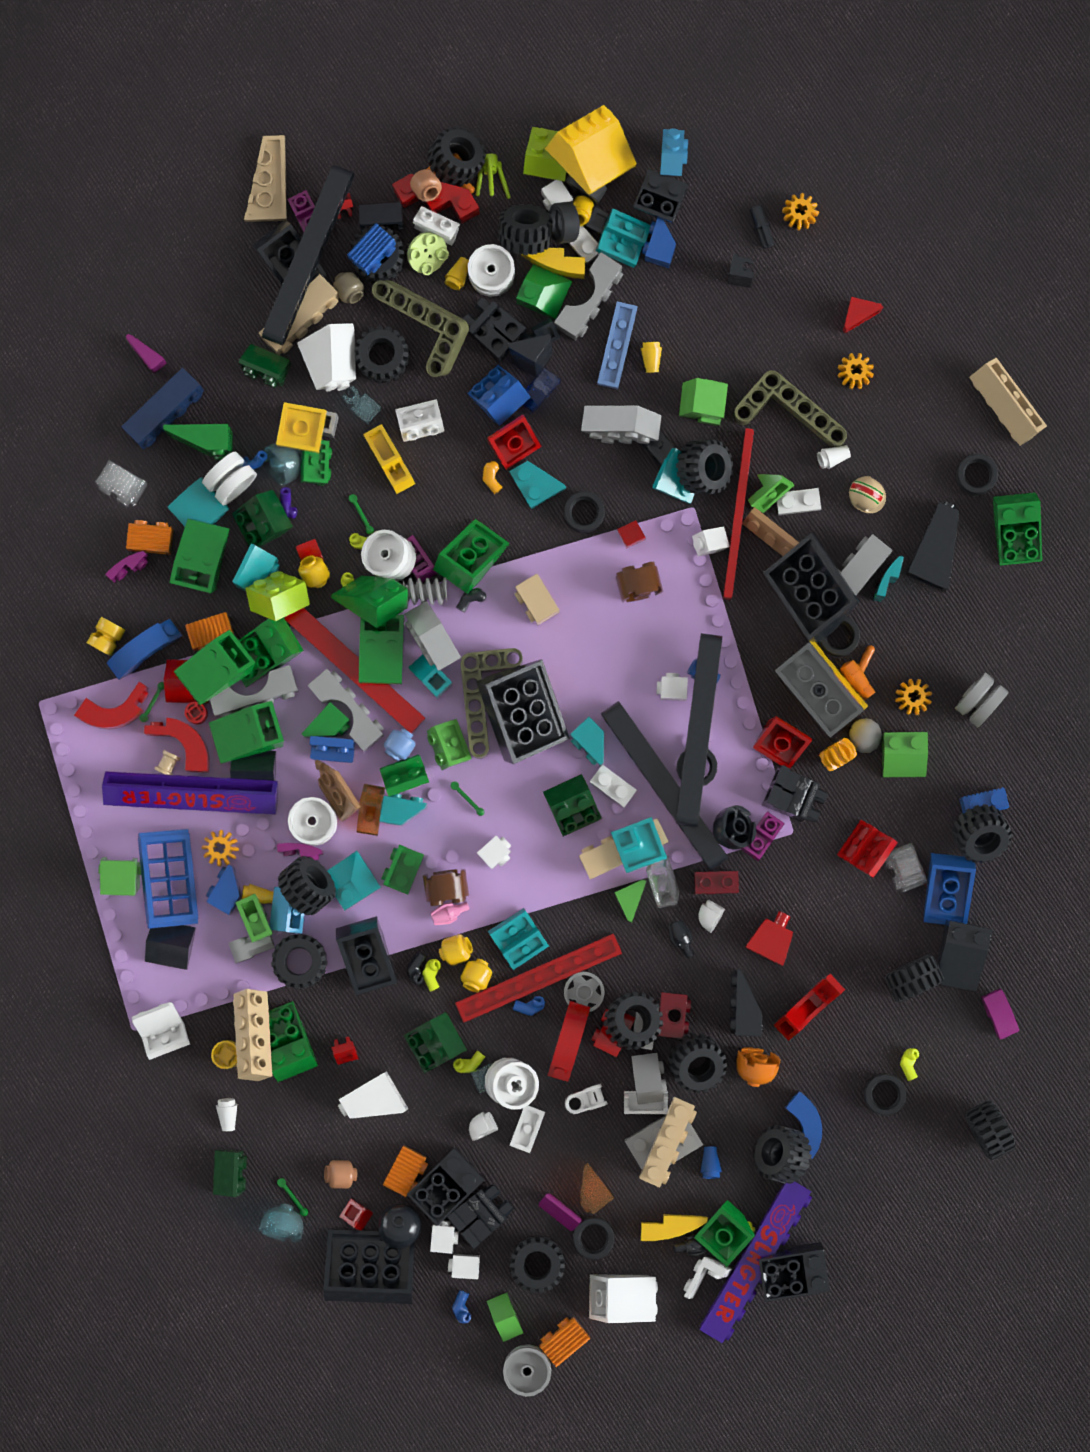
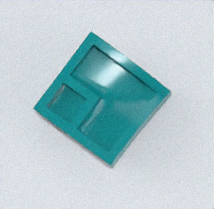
[652,448,694,504]
[611,817,667,873]
[327,851,381,911]

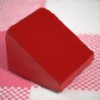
[617,520,646,549]
[296,539,324,561]
[339,1198,373,1230]

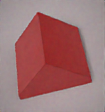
[487,415,542,470]
[164,660,209,704]
[753,716,812,768]

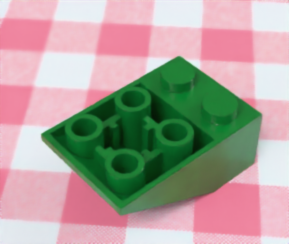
[993,492,1042,566]
[170,518,229,593]
[359,614,404,684]
[238,617,304,687]
[174,630,255,705]
[209,701,284,764]
[268,1001,318,1082]

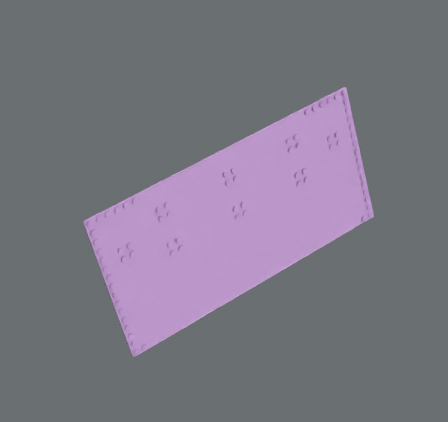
[39,507,793,1031]

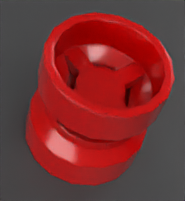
[184,702,208,725]

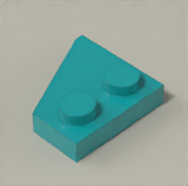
[509,461,566,509]

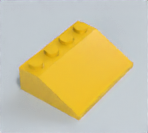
[545,105,637,195]

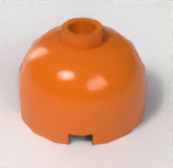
[736,1047,781,1087]

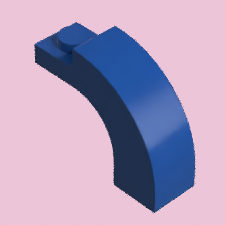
[107,619,182,680]
[784,1091,822,1159]

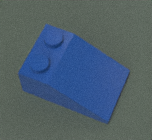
[923,853,976,924]

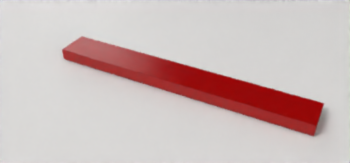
[723,428,754,600]
[284,608,426,734]
[455,934,622,1023]

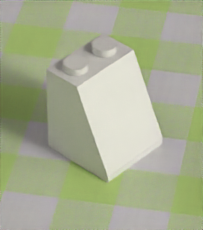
[297,323,356,391]
[338,1071,408,1118]
[589,1274,658,1323]

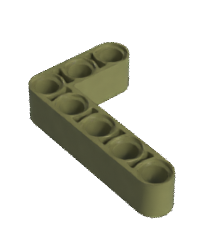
[372,280,469,377]
[734,370,847,447]
[460,648,523,759]

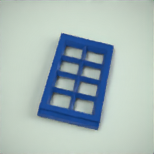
[138,829,199,929]

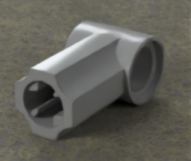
[228,935,275,964]

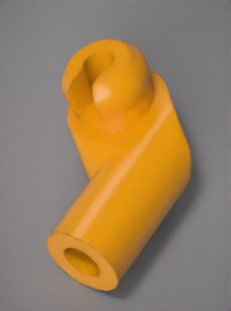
[483,461,502,494]

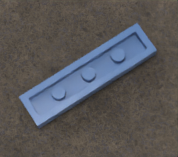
[597,301,638,390]

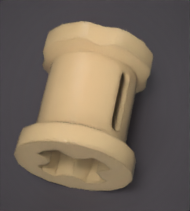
[154,750,181,775]

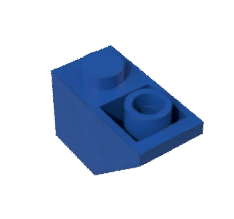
[642,217,676,268]
[206,864,242,915]

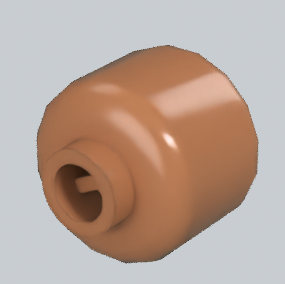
[410,169,442,202]
[324,1160,357,1189]

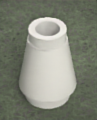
[817,445,851,469]
[216,1098,237,1131]

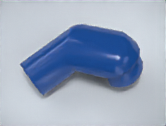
[242,451,267,469]
[513,996,545,1016]
[452,1290,471,1324]

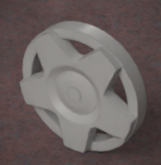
[564,972,604,1012]

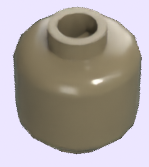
[333,272,364,304]

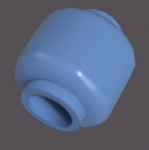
[383,728,416,762]

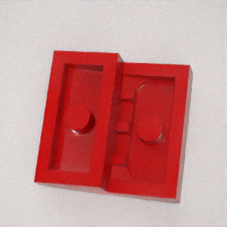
[837,820,898,878]

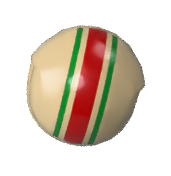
[849,476,886,513]

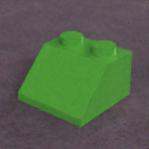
[882,732,928,777]

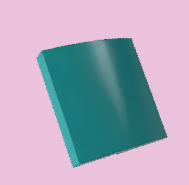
[595,209,651,268]
[168,477,230,527]
[873,556,904,602]
[488,908,549,970]

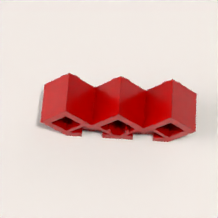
[392,174,480,224]

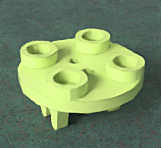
[407,232,449,275]

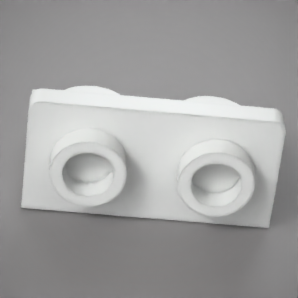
[413,206,460,246]
[395,399,444,441]

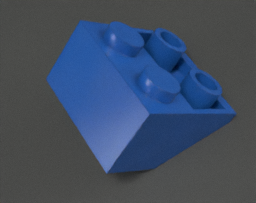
[467,365,530,426]

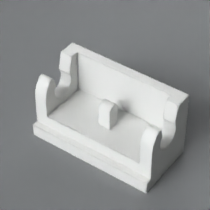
[624,1091,668,1114]

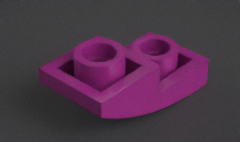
[287,190,315,232]
[105,551,149,583]
[741,811,785,861]
[276,843,324,860]
[981,988,1019,1040]

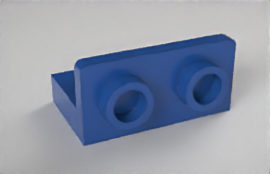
[310,736,355,763]

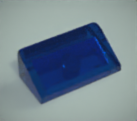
[523,368,561,414]

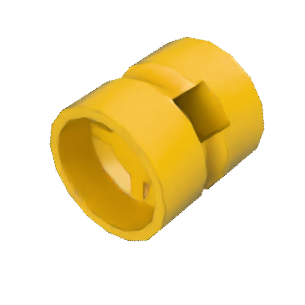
[87,617,126,656]
[211,1040,237,1069]

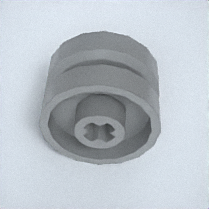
[955,672,1009,728]
[503,1344,551,1397]

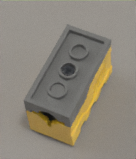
[775,641,868,738]

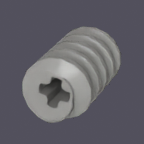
[403,578,447,605]

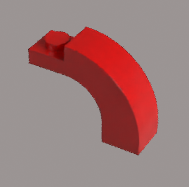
[74,682,149,729]
[144,718,210,773]
[774,974,845,1041]
[548,1001,591,1082]

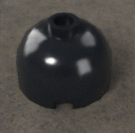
[713,805,756,850]
[378,1204,421,1249]

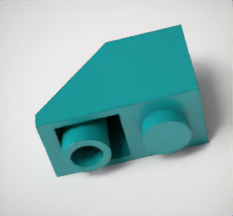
[408,654,453,699]
[570,717,604,767]
[379,794,427,826]

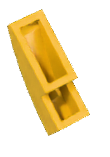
[522,248,585,279]
[363,424,415,494]
[640,1214,708,1241]

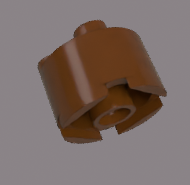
[615,561,663,602]
[423,869,469,906]

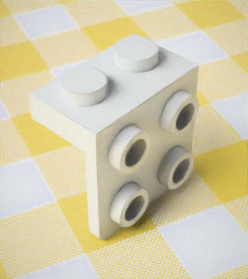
[132,1002,190,1060]

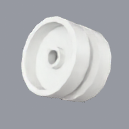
[468,244,515,297]
[202,451,257,506]
[361,529,416,581]
[288,797,338,846]
[485,1058,539,1109]

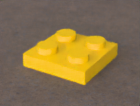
[276,402,327,453]

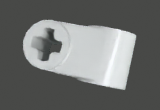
[565,1084,608,1114]

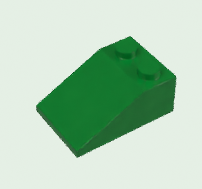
[163,424,233,460]
[433,519,509,594]
[331,575,408,628]

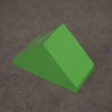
[615,880,646,922]
[487,1292,523,1342]

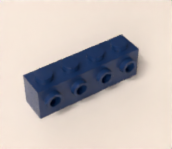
[121,367,204,450]

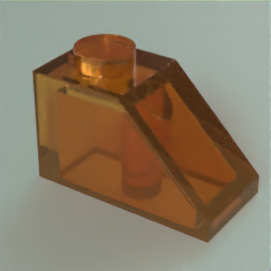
[357,784,385,836]
[579,1162,614,1214]

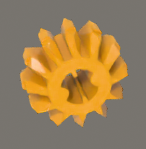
[782,193,819,230]
[838,353,874,389]
[895,679,932,715]
[819,738,857,771]
[202,830,239,867]

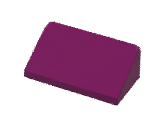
[538,1193,582,1231]

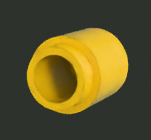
[573,196,594,226]

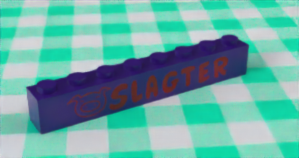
[102,771,278,815]
[699,1181,812,1343]

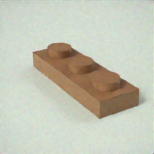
[742,507,799,556]

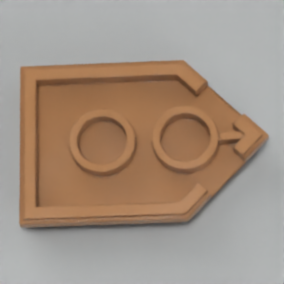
[315,760,361,822]

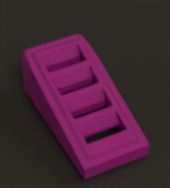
[126,334,167,373]
[406,535,437,583]

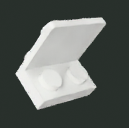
[684,1257,733,1299]

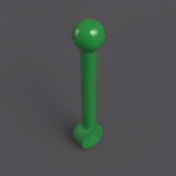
[349,494,374,534]
[139,682,164,722]
[450,781,485,816]
[277,1178,308,1216]

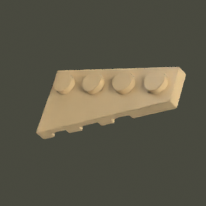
[244,135,287,222]

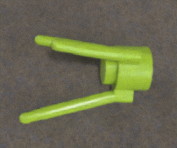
[476,154,510,199]

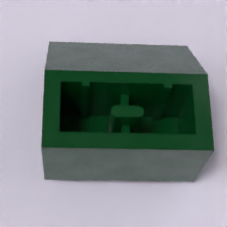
[238,344,292,388]
[232,490,293,547]
[543,774,602,837]
[404,1012,467,1073]
[213,1149,247,1197]

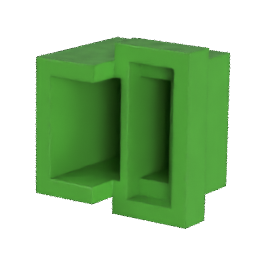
[679,378,728,426]
[98,857,141,896]

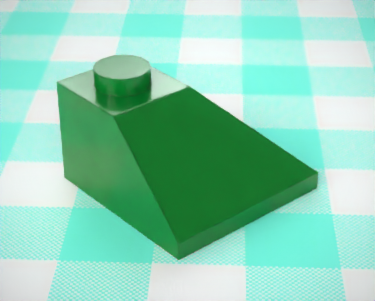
[516,264,572,320]
[694,1200,755,1267]

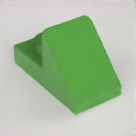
[748,474,794,513]
[235,894,273,943]

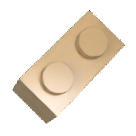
[514,574,560,625]

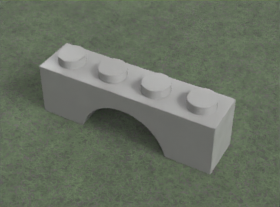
[554,253,623,341]
[210,665,299,718]
[307,669,384,752]

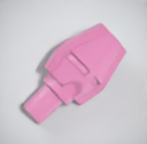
[431,902,469,925]

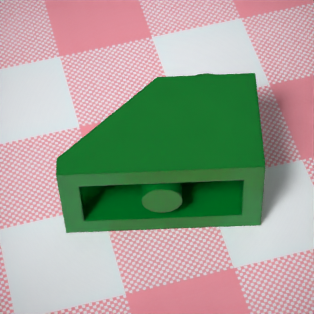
[301,702,350,739]

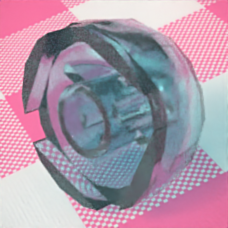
[263,443,302,485]
[258,1204,304,1243]

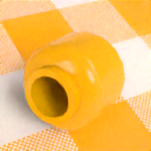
[298,555,330,588]
[439,934,473,965]
[461,959,492,993]

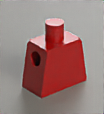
[745,911,793,966]

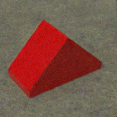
[843,297,883,333]

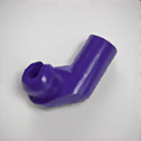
[280,487,298,519]

